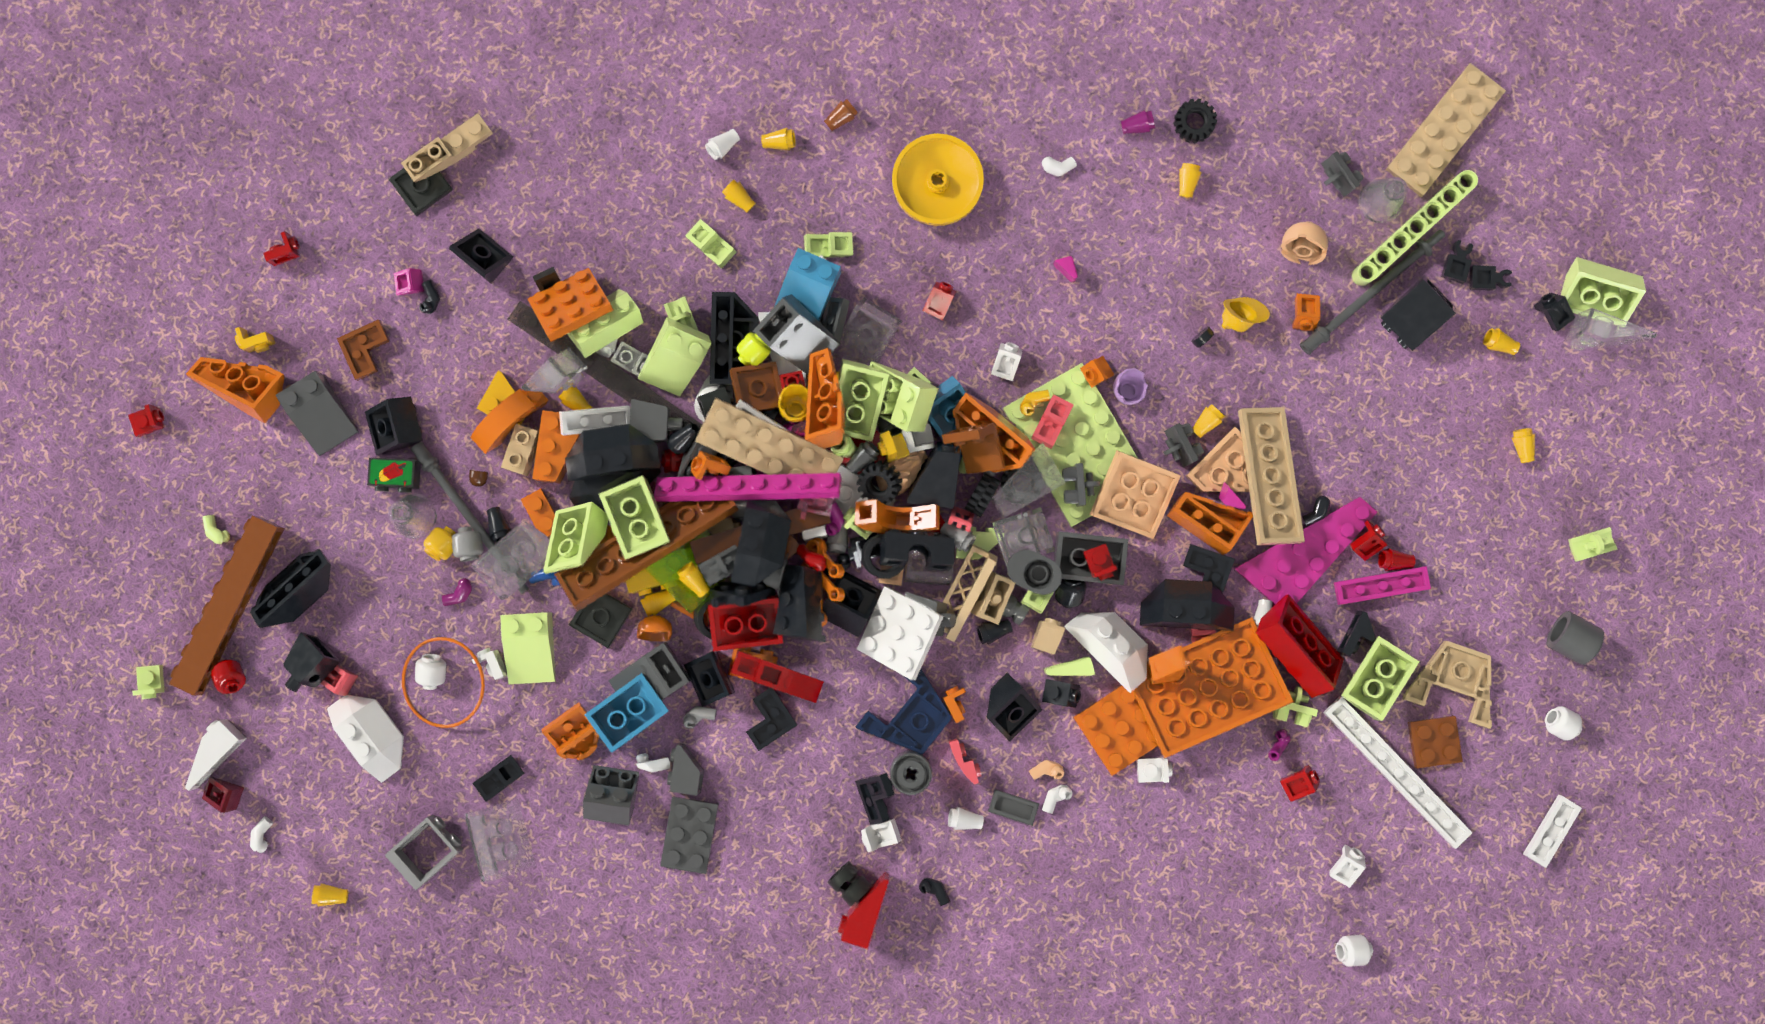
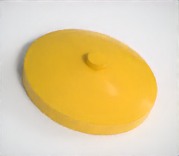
[892,133,984,226]

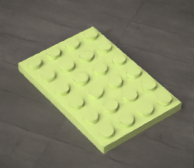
[1003,363,1137,527]

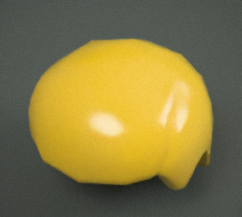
[778,384,808,422]

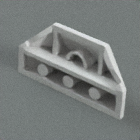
[1065,612,1148,693]
[327,695,404,783]

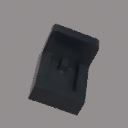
[1042,679,1081,708]

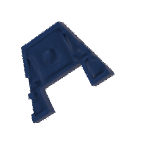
[855,669,952,754]

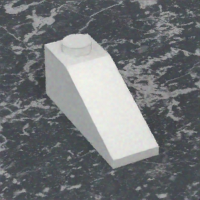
[185,719,247,791]

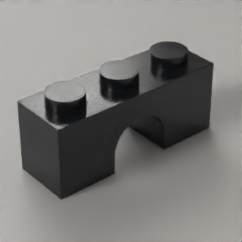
[880,529,955,572]

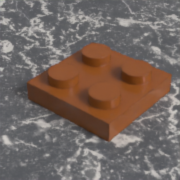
[730,361,782,412]
[1408,716,1463,768]

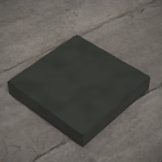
[389,168,453,217]
[569,593,632,649]

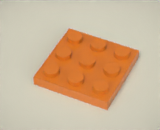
[528,268,613,342]
[1073,685,1158,776]

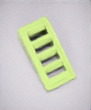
[1044,656,1095,676]

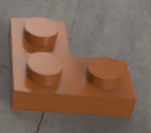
[336,319,390,381]

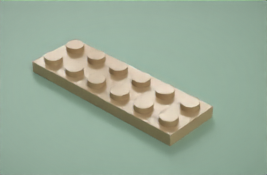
[1385,63,1506,197]
[695,398,844,499]
[1238,407,1305,545]

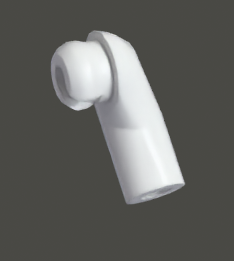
[636,753,670,772]
[1042,785,1073,814]
[250,816,273,853]

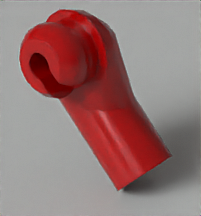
[796,544,827,571]

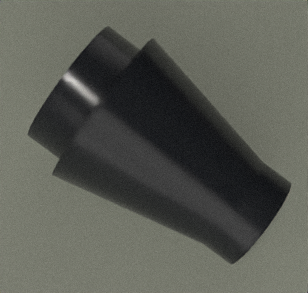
[667,422,700,455]
[486,507,512,543]
[977,619,1013,645]

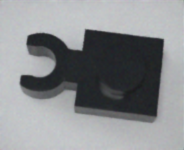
[1441,240,1473,284]
[1469,265,1512,291]

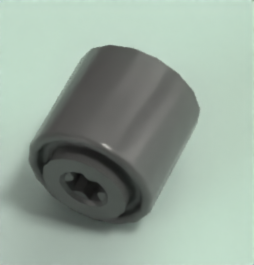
[1546,611,1604,665]
[890,750,932,795]

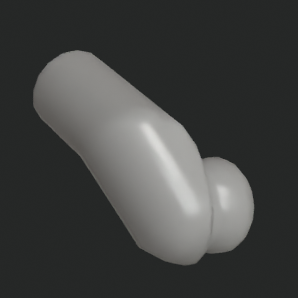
[683,706,717,729]

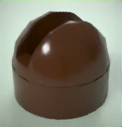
[469,470,488,487]

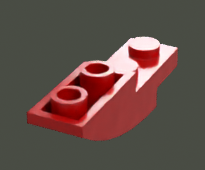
[730,650,824,703]

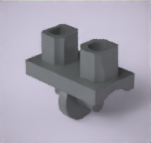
[1321,151,1364,197]
[1163,423,1204,467]
[1062,463,1100,507]
[698,545,737,586]

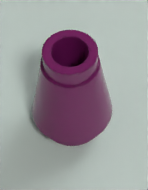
[1120,110,1155,134]

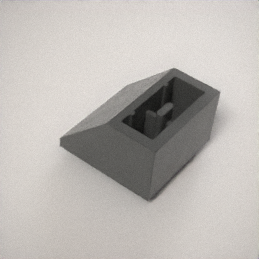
[583,765,639,826]

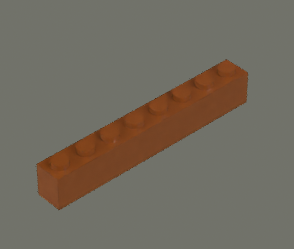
[169,515,285,696]

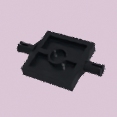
[709,581,776,608]

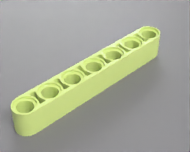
[1352,170,1478,286]

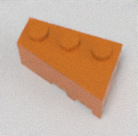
[532,410,581,484]
[1166,492,1253,555]

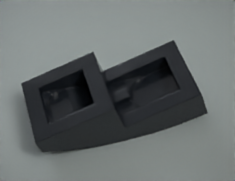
[472,755,525,802]

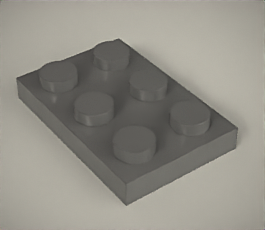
[660,796,719,874]

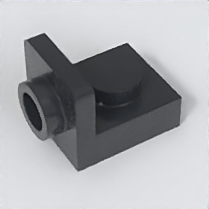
[1534,293,1575,332]
[847,532,881,569]

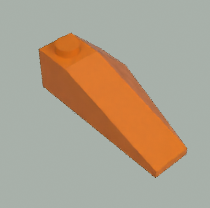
[805,348,845,449]
[186,357,285,423]

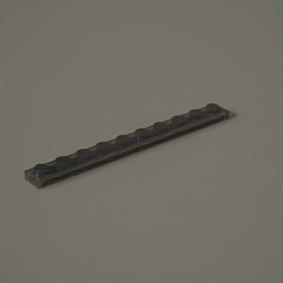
[507,301,702,433]

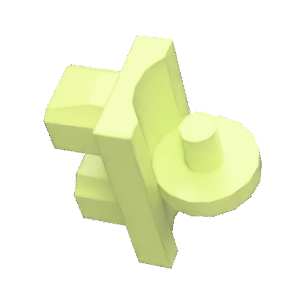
[663,296,699,331]
[1568,527,1617,561]
[1273,686,1318,727]

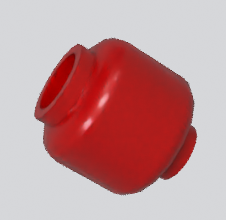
[211,660,246,694]

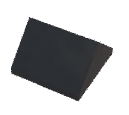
[449,228,513,284]
[684,651,735,707]

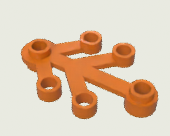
[801,538,845,627]

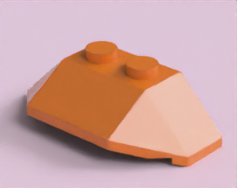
[952,393,1035,473]

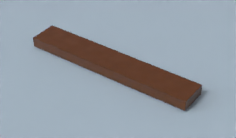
[690,500,831,564]

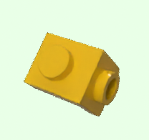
[235,327,276,353]
[877,431,909,463]

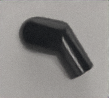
[419,280,440,314]
[1302,496,1330,526]

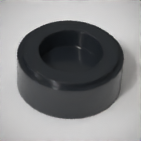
[1191,326,1214,348]

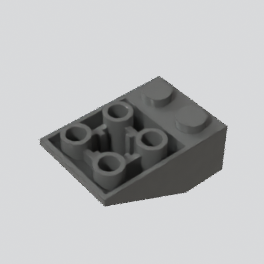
[753,294,841,375]
[609,642,692,700]

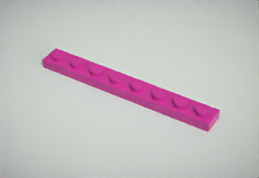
[654,473,842,502]

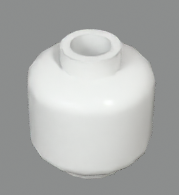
[415,654,446,690]
[1545,706,1582,740]
[1335,935,1373,967]

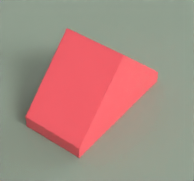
[321,665,358,696]

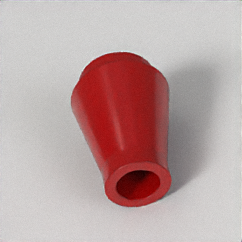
[1378,548,1415,571]

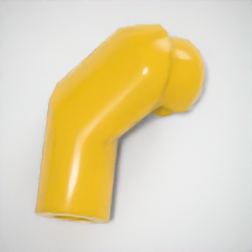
[1020,390,1050,416]

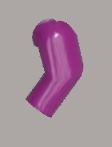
[825,500,845,536]
[442,578,472,606]
[1268,729,1291,761]

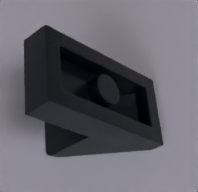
[1337,611,1376,657]

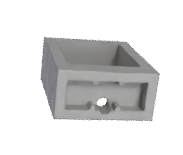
[385,815,463,890]

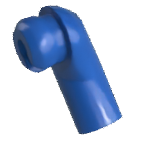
[528,568,560,586]

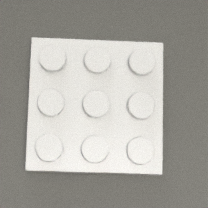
[857,586,944,680]

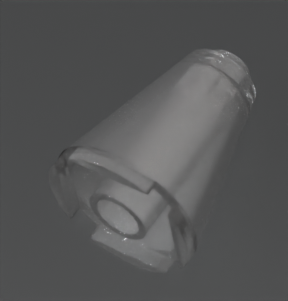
[1358,177,1408,224]
[388,493,437,539]

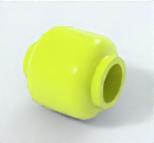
[737,333,771,366]

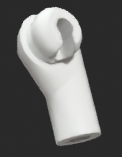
[1042,157,1077,176]

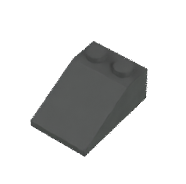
[276,371,359,456]

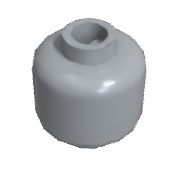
[452,527,483,562]

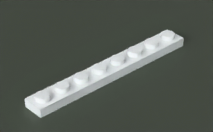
[1323,696,1472,849]

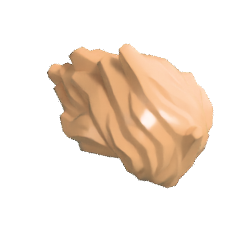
[876,450,928,495]

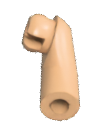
[1029,760,1064,780]

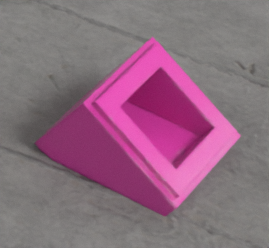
[1053,256,1078,283]
[394,268,424,296]
[1219,482,1246,510]

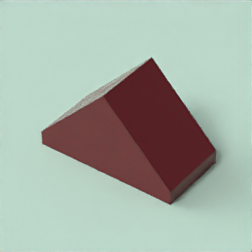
[202,776,244,813]

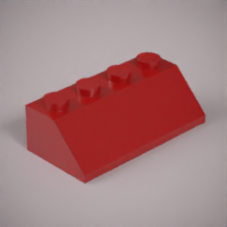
[1256,594,1344,698]

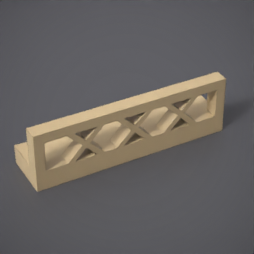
[943,544,998,642]

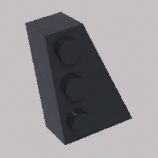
[773,565,826,643]

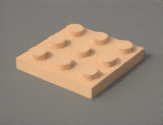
[1090,450,1181,539]

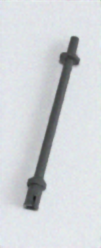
[1300,229,1446,355]
[410,442,529,594]

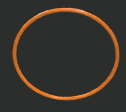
[402,637,485,728]

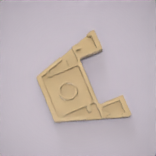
[1402,641,1492,729]

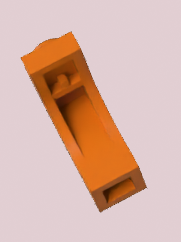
[470,383,549,454]
[855,499,940,534]

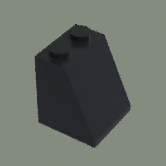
[1381,275,1456,351]
[907,440,961,508]

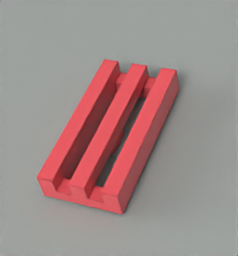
[947,506,975,532]

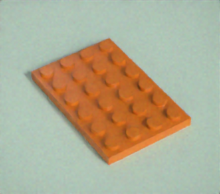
[1133,617,1294,759]

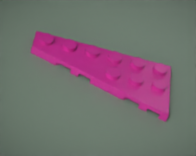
[1233,497,1377,605]

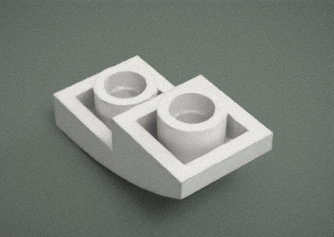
[610,341,648,377]

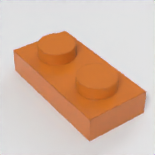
[521,488,555,540]

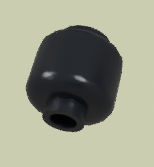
[1055,579,1087,608]

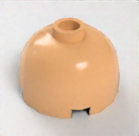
[1281,221,1328,265]

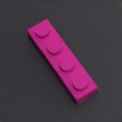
[1334,566,1431,605]

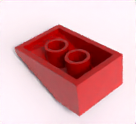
[708,592,783,651]
[838,872,889,949]

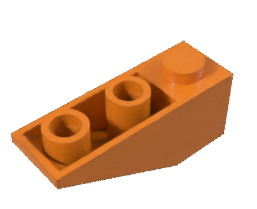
[1147,645,1189,685]

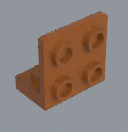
[942,422,1006,474]

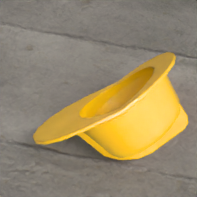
[1222,297,1270,332]

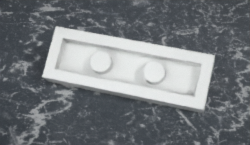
[559,405,630,435]
[1523,795,1582,868]

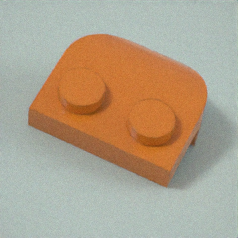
[541,702,599,760]

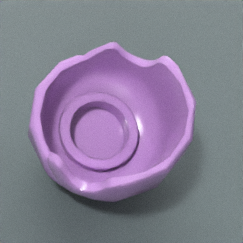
[1113,368,1148,405]

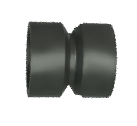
[827,861,872,906]

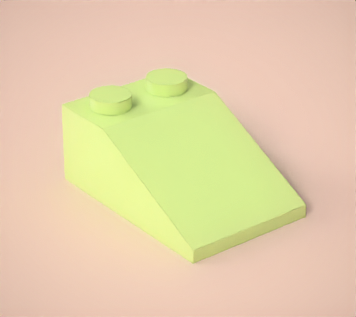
[638,317,711,397]
[599,476,670,560]
[543,502,609,574]
[500,612,555,684]

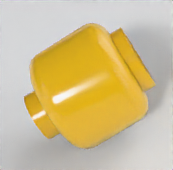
[424,526,456,561]

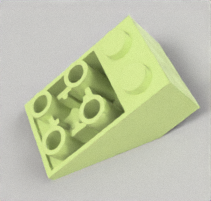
[870,361,938,432]

